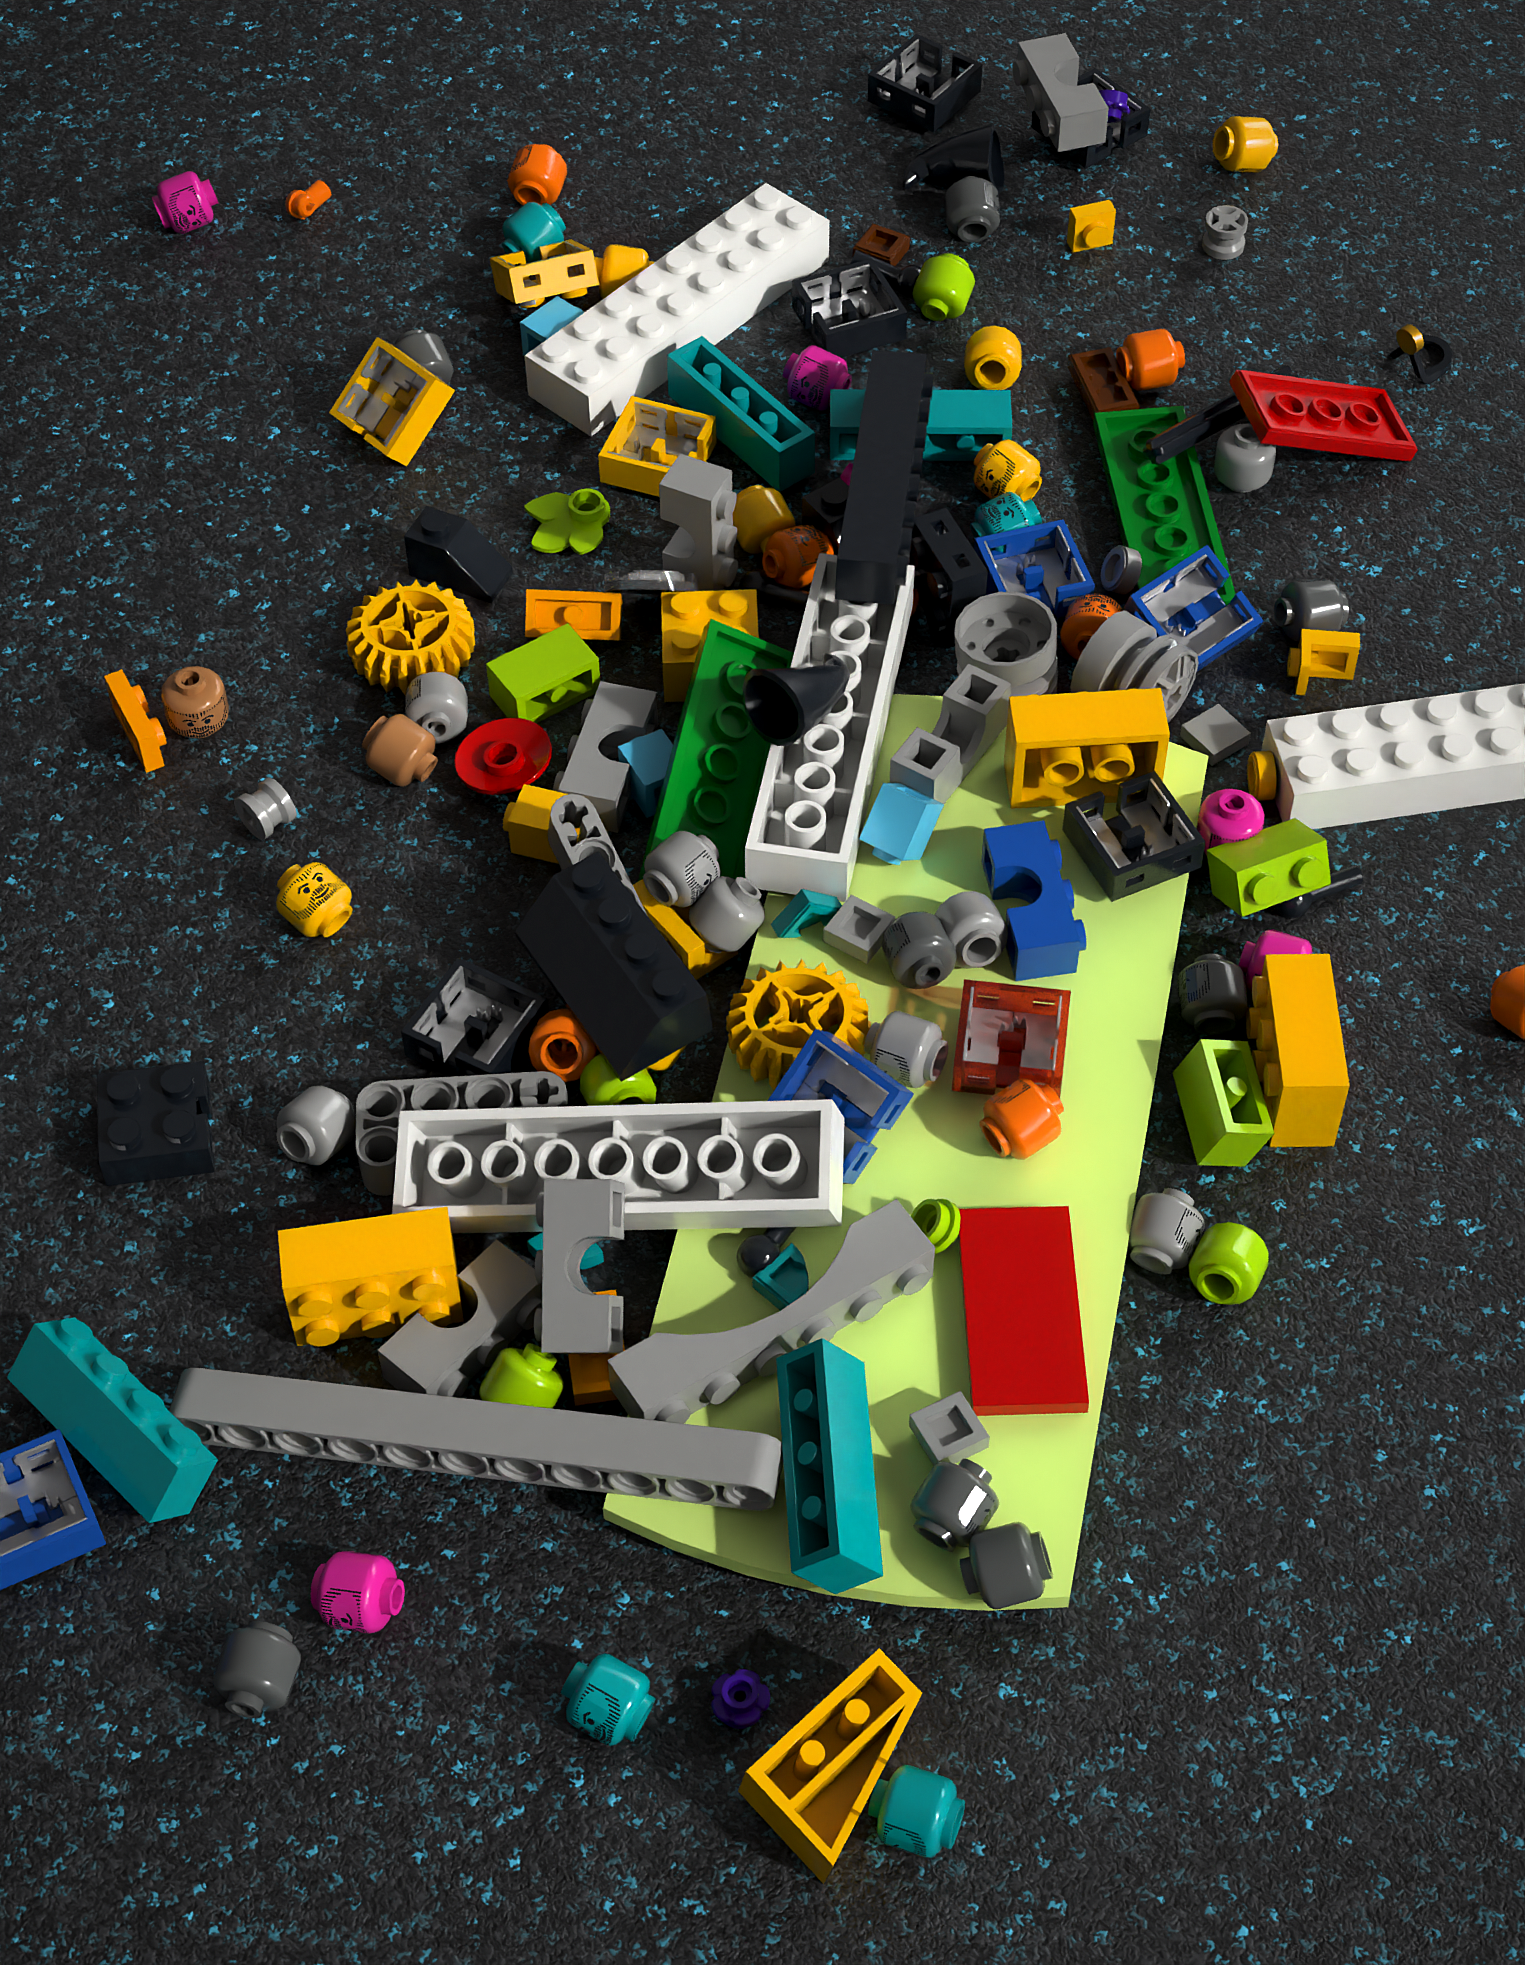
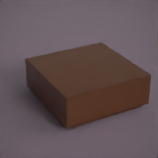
[853,223,910,266]

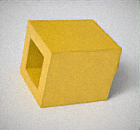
[503,784,580,864]

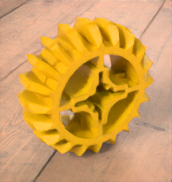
[346,579,475,695]
[726,958,871,1091]

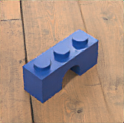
[981,820,1086,982]

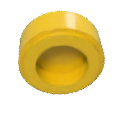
[1247,751,1276,801]

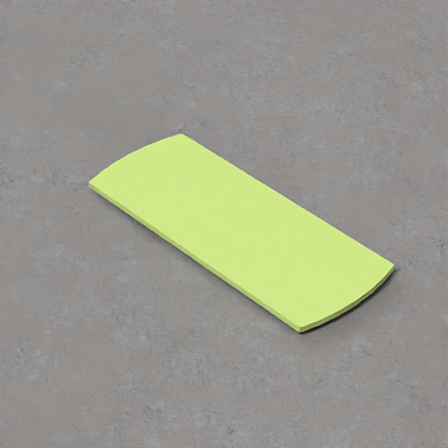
[603,694,1209,1611]

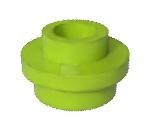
[911,1199,961,1254]

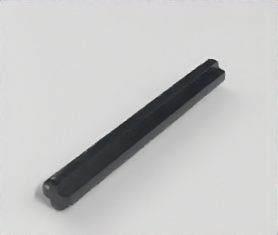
[1143,365,1299,465]

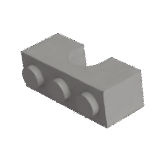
[1012,33,1109,152]
[659,454,738,591]
[890,664,1012,804]
[553,681,658,833]
[534,1179,625,1354]
[377,1239,542,1398]

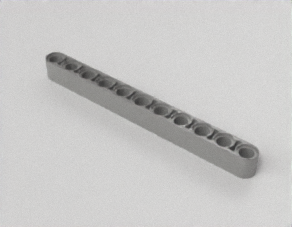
[169,1368,783,1511]

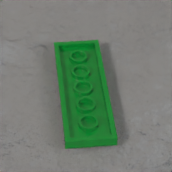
[1093,406,1236,605]
[638,619,794,881]

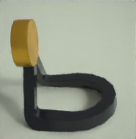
[1388,324,1453,384]

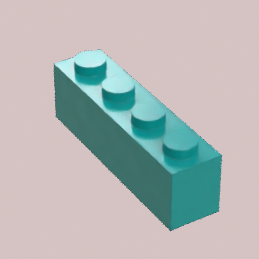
[667,336,815,492]
[830,389,1012,461]
[7,1317,218,1523]
[776,1338,883,1594]

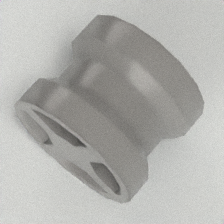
[1202,205,1248,260]
[234,777,297,840]

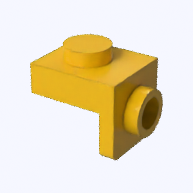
[1287,629,1360,696]

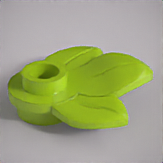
[524,488,610,555]

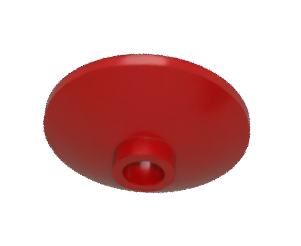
[455,718,552,795]

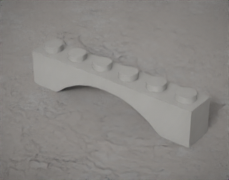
[607,1199,935,1424]

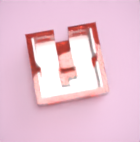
[952,979,1071,1099]

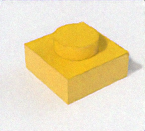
[1067,200,1116,252]

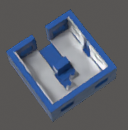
[974,519,1095,618]
[1124,545,1264,671]
[768,1029,914,1184]
[0,1429,106,1590]

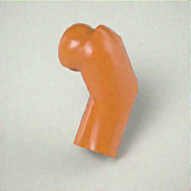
[285,180,332,220]

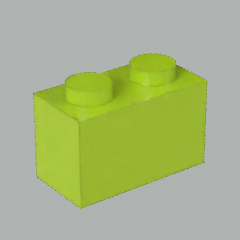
[486,623,600,723]
[1207,818,1331,917]
[1173,1039,1274,1167]

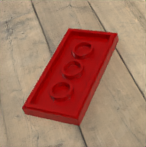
[1229,370,1418,462]
[958,1206,1089,1416]

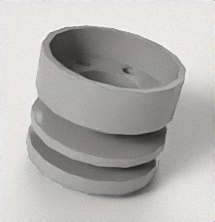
[954,592,1058,697]
[1070,610,1199,723]

